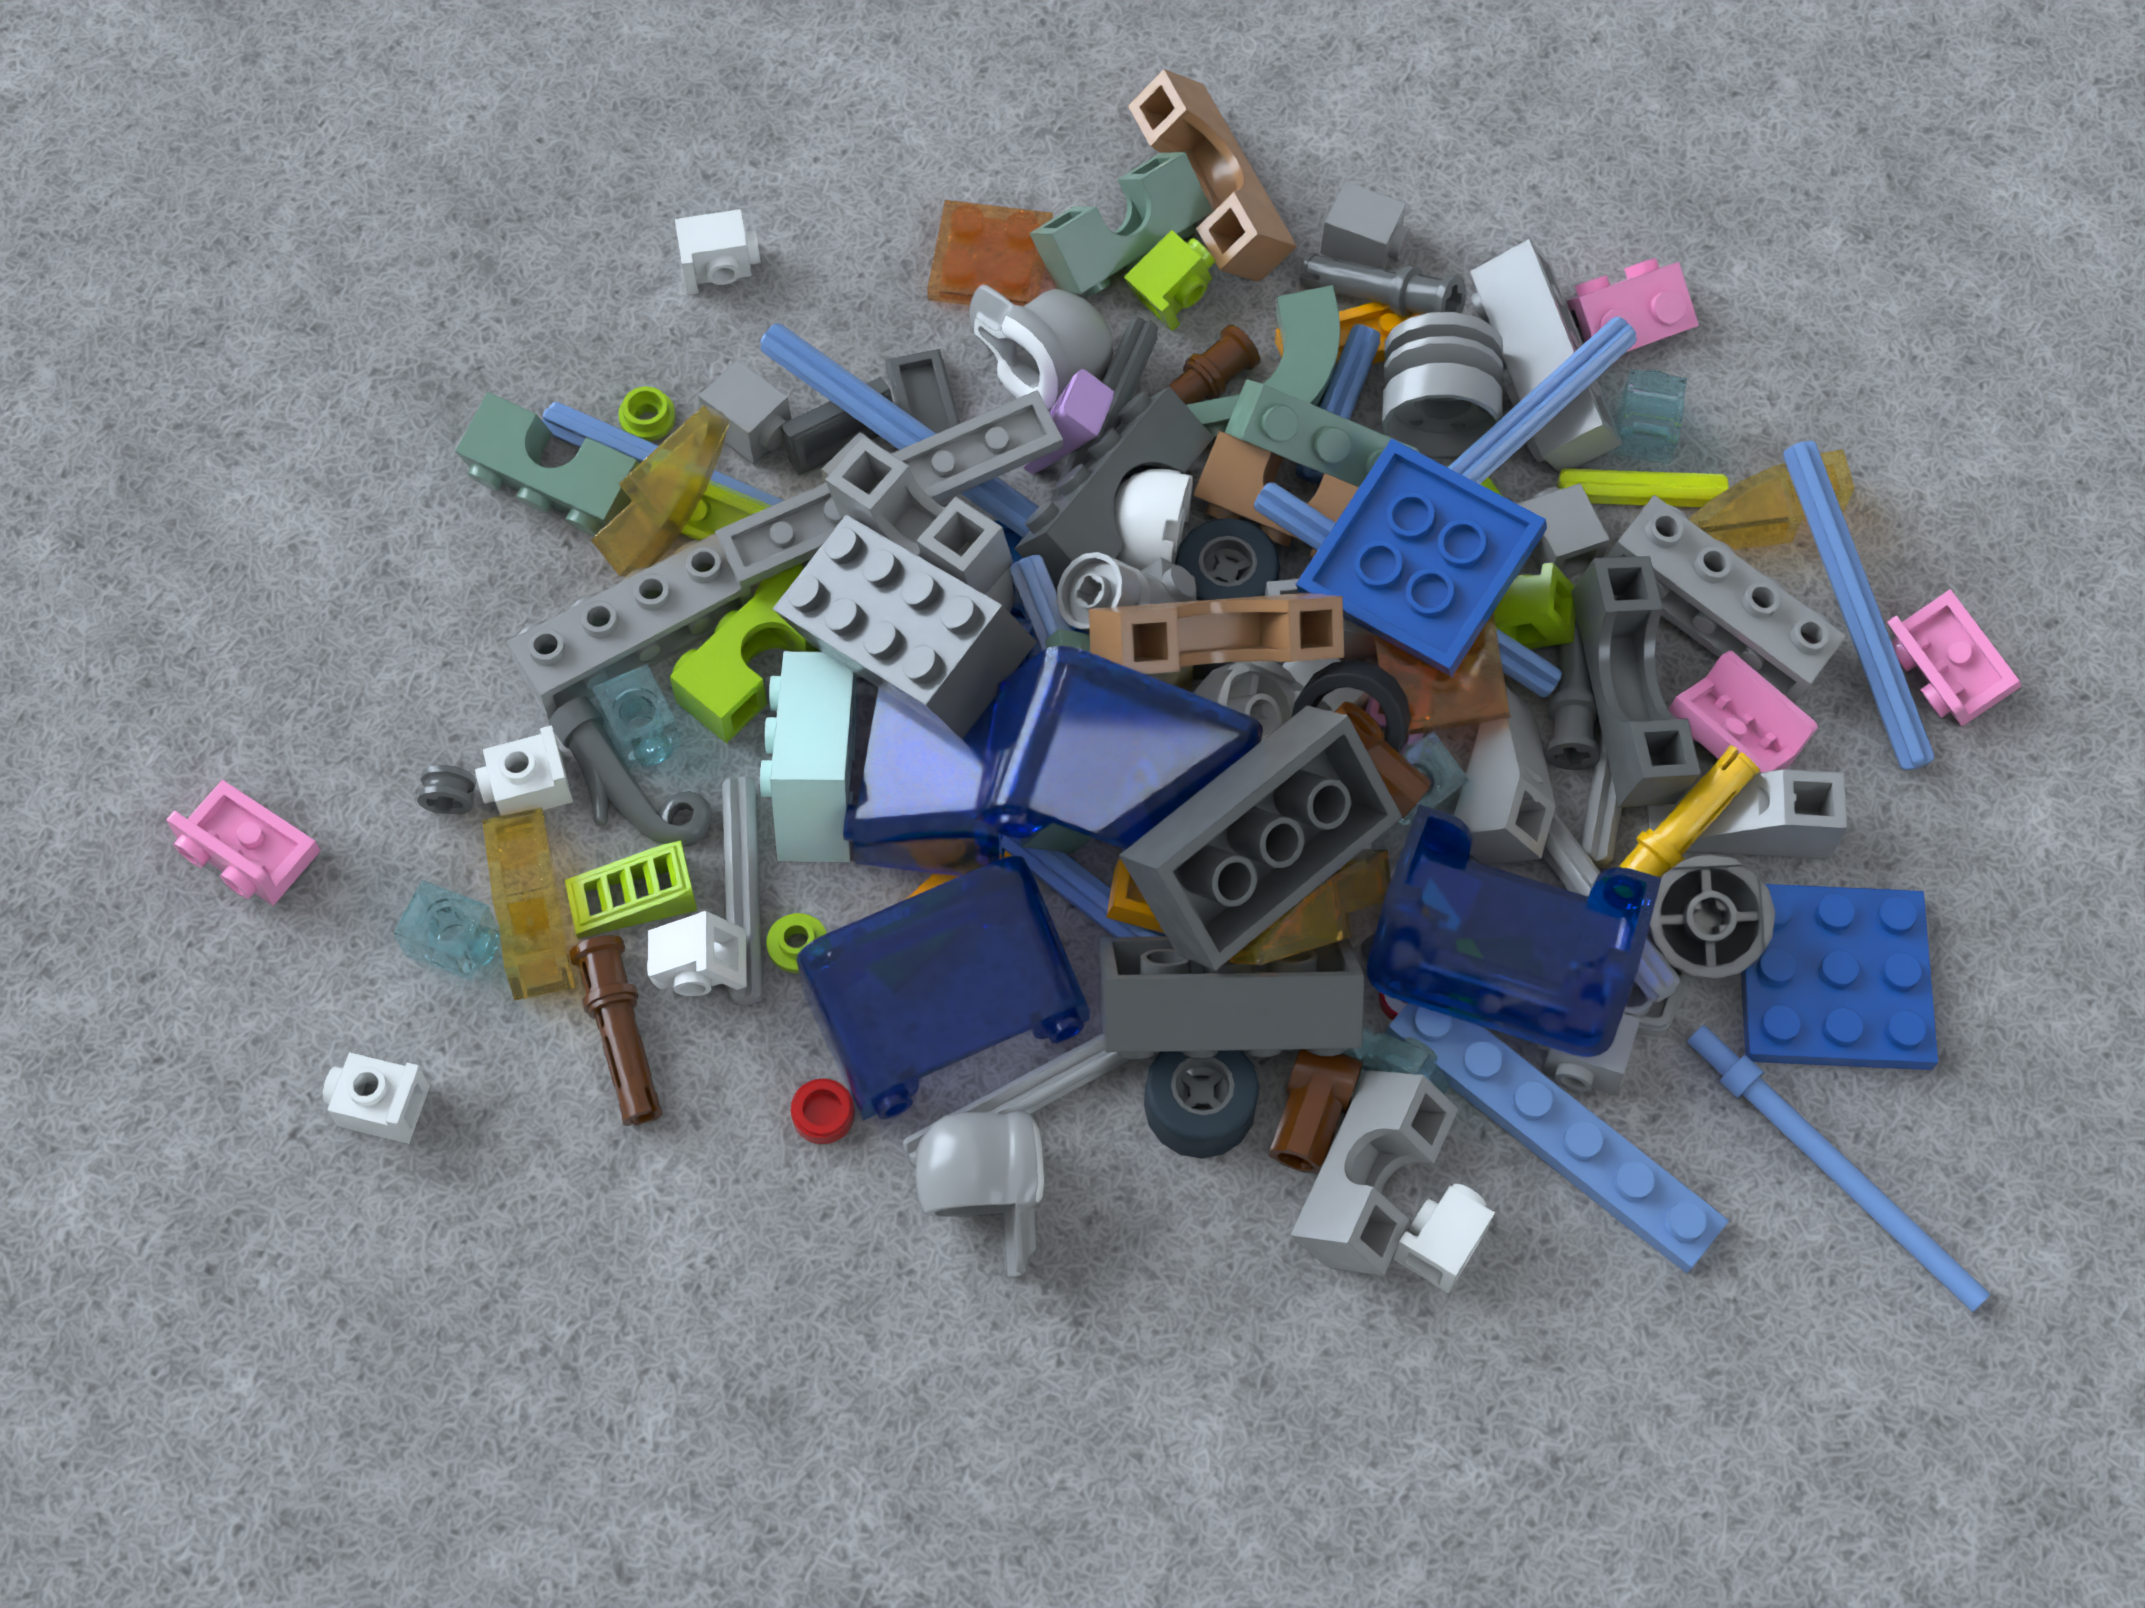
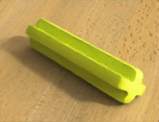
[1557,468,1729,508]

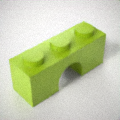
[669,564,821,744]

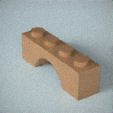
[1128,69,1297,281]
[1089,593,1344,676]

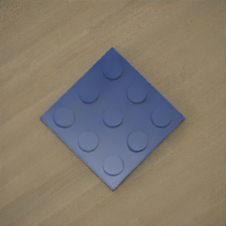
[1295,438,1547,677]
[1741,884,1938,1070]

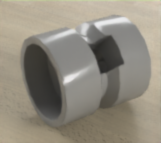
[1057,552,1168,633]

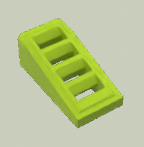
[565,840,698,939]

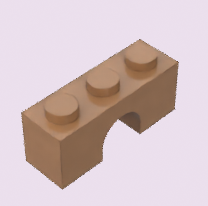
[1193,431,1359,557]

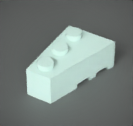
[760,652,857,862]

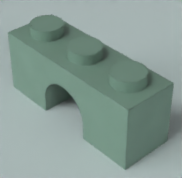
[1029,152,1213,297]
[1224,379,1419,487]
[455,392,650,537]

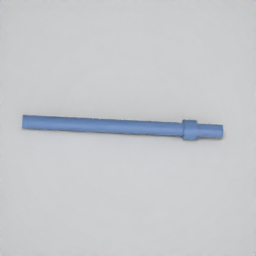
[1687,1025,1991,1312]

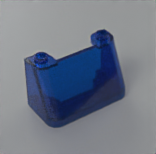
[843,618,1034,881]
[974,646,1263,850]
[1367,804,1662,1057]
[797,855,1090,1121]

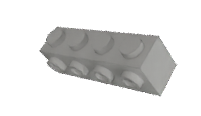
[1470,239,1623,473]
[1606,495,1846,703]
[507,533,753,720]

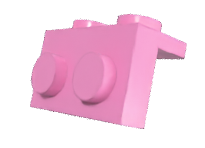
[1566,258,1699,351]
[1886,589,2022,726]
[1668,651,1818,773]
[166,779,321,906]

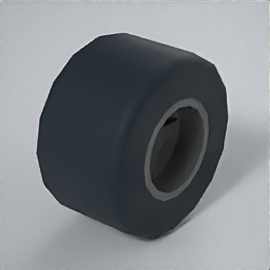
[1175,518,1280,601]
[1144,1050,1260,1159]

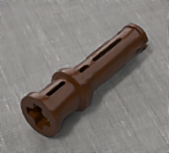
[1166,325,1260,405]
[569,935,663,1126]

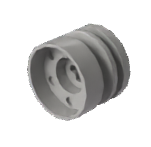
[1382,312,1503,459]

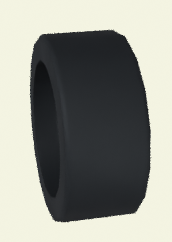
[1291,659,1411,753]

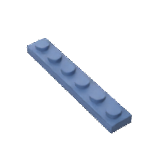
[1385,982,1729,1273]

